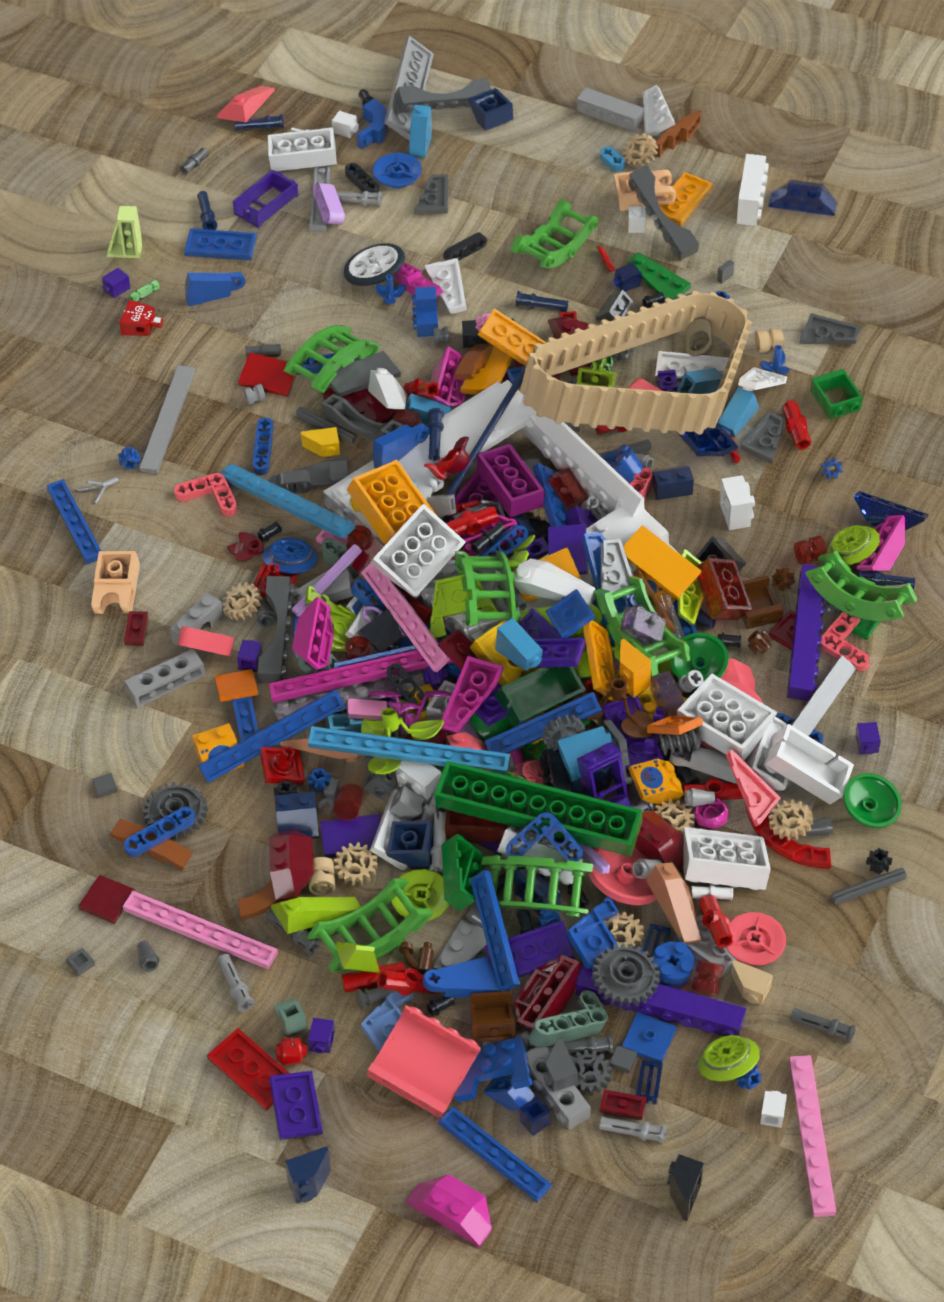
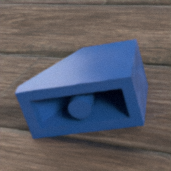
[483,1076,535,1111]

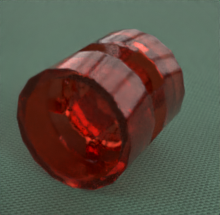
[346,525,372,552]
[793,535,827,565]
[345,636,370,660]
[333,784,364,821]
[692,960,725,995]

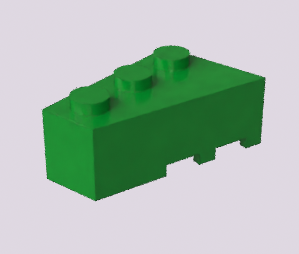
[442,834,486,911]

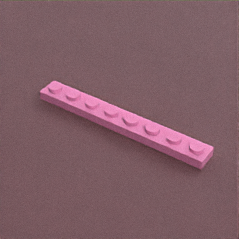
[361,563,450,673]
[123,891,278,970]
[789,1055,836,1217]

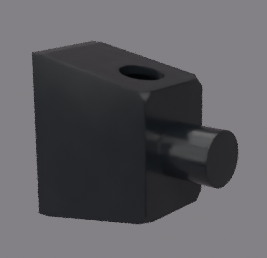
[357,609,402,653]

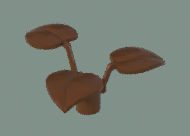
[571,675,654,738]

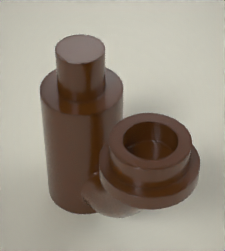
[398,942,434,975]

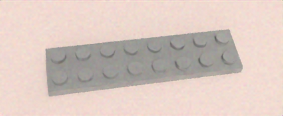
[384,36,434,141]
[272,669,430,720]

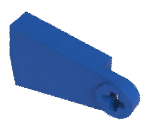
[185,272,246,306]
[373,423,430,469]
[422,956,499,998]

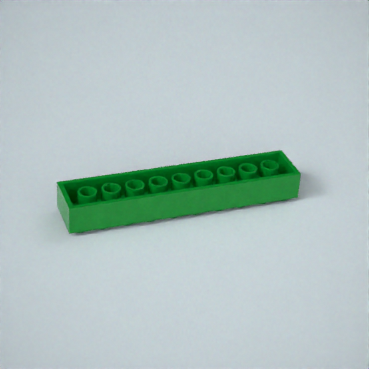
[434,761,643,857]

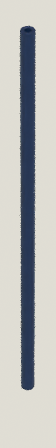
[445,367,526,495]

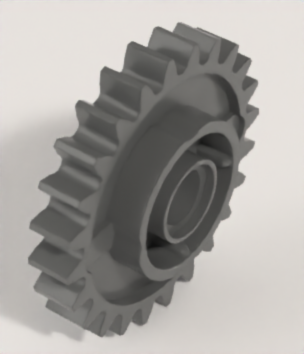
[143,782,208,840]
[592,943,660,1008]

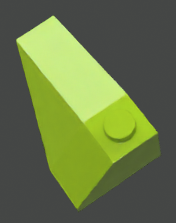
[678,549,712,626]
[271,897,361,934]

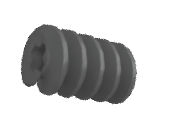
[659,726,701,755]

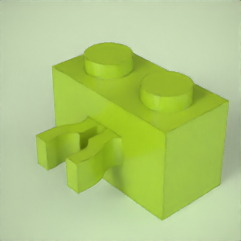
[576,358,617,387]

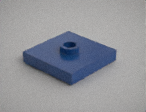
[545,589,596,638]
[622,1012,677,1065]

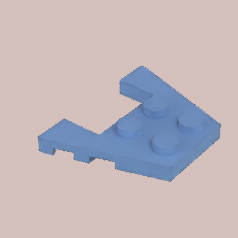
[361,990,414,1052]

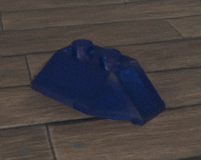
[768,180,837,216]
[677,423,738,457]
[854,491,929,530]

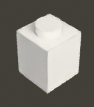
[332,111,359,138]
[628,206,646,233]
[760,1091,787,1128]

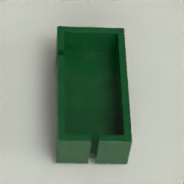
[494,667,586,728]

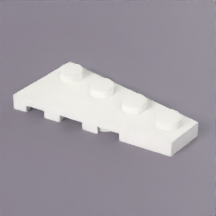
[738,367,787,391]

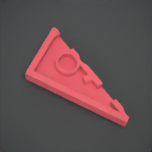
[725,749,781,826]

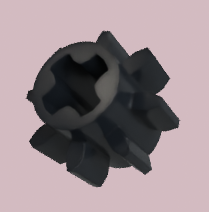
[274,780,298,795]
[866,848,892,874]

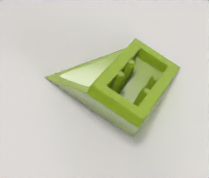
[336,941,380,973]

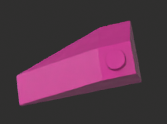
[441,656,504,733]

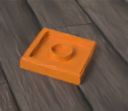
[215,669,258,702]
[647,715,703,735]

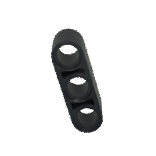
[540,750,571,792]

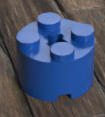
[603,444,643,483]
[652,942,695,990]

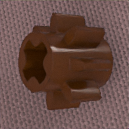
[771,568,796,591]
[748,630,771,654]

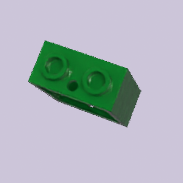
[810,368,863,419]

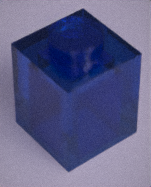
[614,263,642,292]
[519,1096,550,1136]

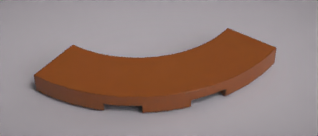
[633,568,676,633]
[238,879,279,920]

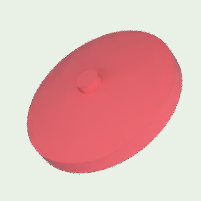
[588,848,657,905]

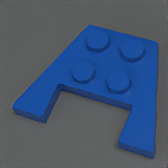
[566,897,643,969]
[454,1036,532,1103]

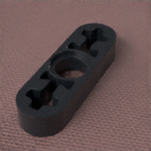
[345,163,379,193]
[443,232,487,261]
[386,664,429,712]

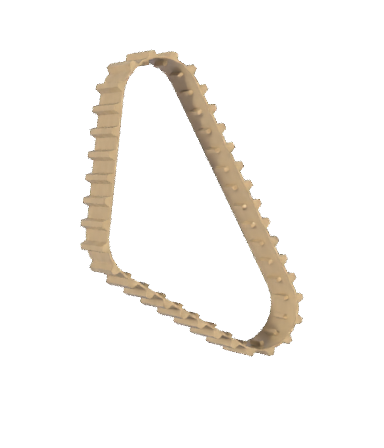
[520,291,752,435]

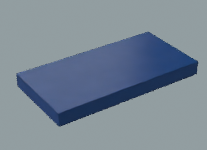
[184,228,257,260]

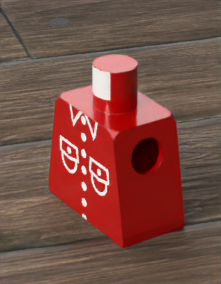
[119,300,163,336]

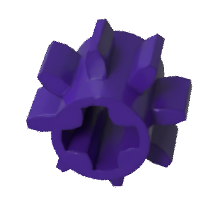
[423,666,448,688]

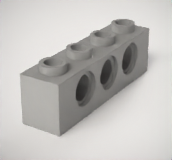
[124,649,206,708]
[526,1047,591,1130]

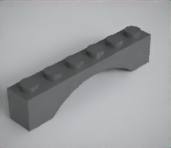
[394,79,491,113]
[628,165,699,261]
[321,394,404,441]
[258,576,294,683]

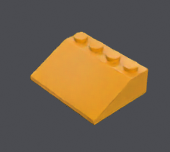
[347,460,435,545]

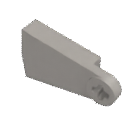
[290,567,354,607]
[669,746,737,784]

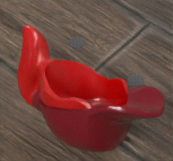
[424,436,470,480]

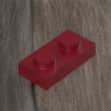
[124,611,149,646]
[600,1089,647,1120]

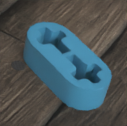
[600,147,625,172]

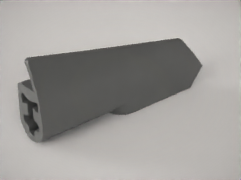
[269,456,349,494]

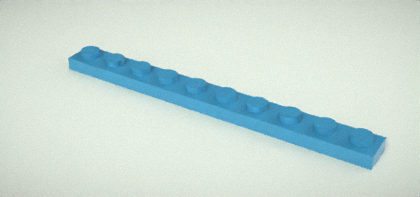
[219,463,356,539]
[308,726,510,775]

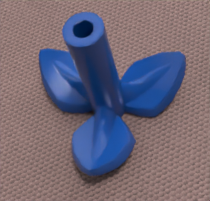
[376,274,405,304]
[760,345,790,374]

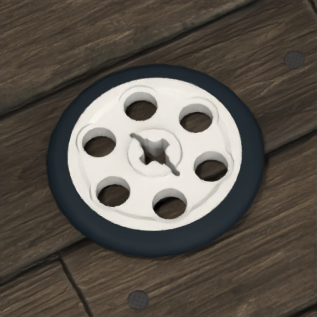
[344,243,405,286]

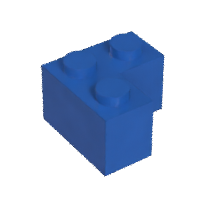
[412,287,438,337]

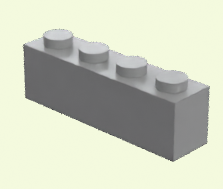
[577,87,643,132]

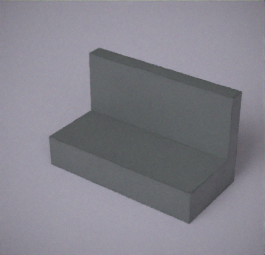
[596,289,633,321]

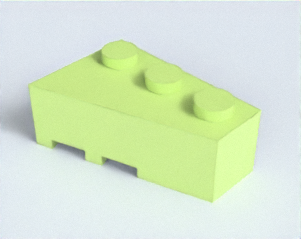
[106,206,142,258]

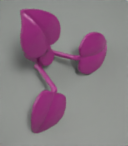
[368,690,452,734]

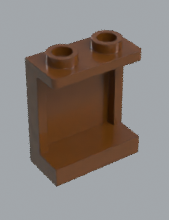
[732,576,784,629]
[470,991,516,1042]

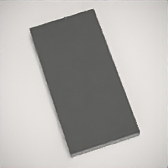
[329,351,401,397]

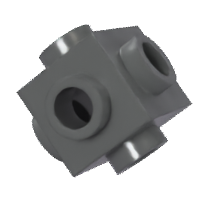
[363,772,397,800]

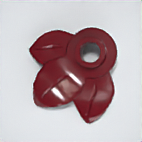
[227,532,264,561]

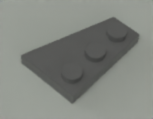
[800,313,861,344]
[741,412,784,464]

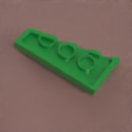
[627,252,691,299]

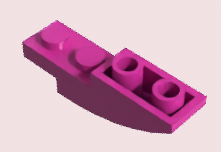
[393,262,443,297]

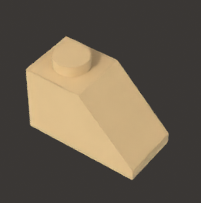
[731,960,773,1006]

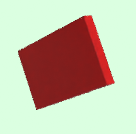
[238,352,297,397]

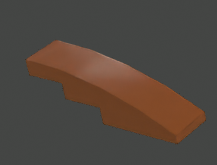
[655,110,702,157]
[455,344,493,380]
[109,819,193,871]

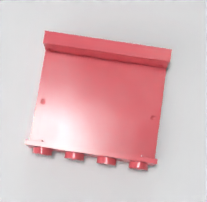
[366,1005,481,1119]

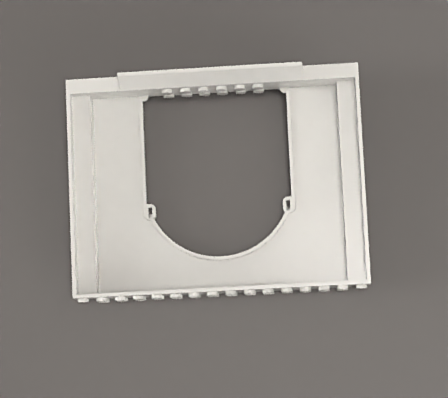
[323,380,676,666]

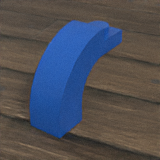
[357,99,388,149]

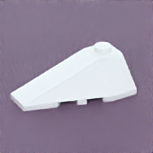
[368,368,407,409]
[514,559,595,606]
[746,717,789,790]

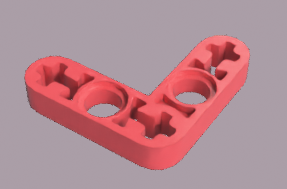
[174,473,237,516]
[821,612,869,671]

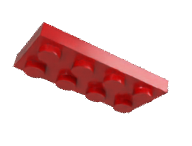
[207,1028,289,1111]

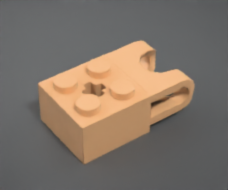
[614,170,676,211]
[91,551,140,614]

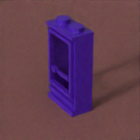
[233,170,299,228]
[577,742,631,804]

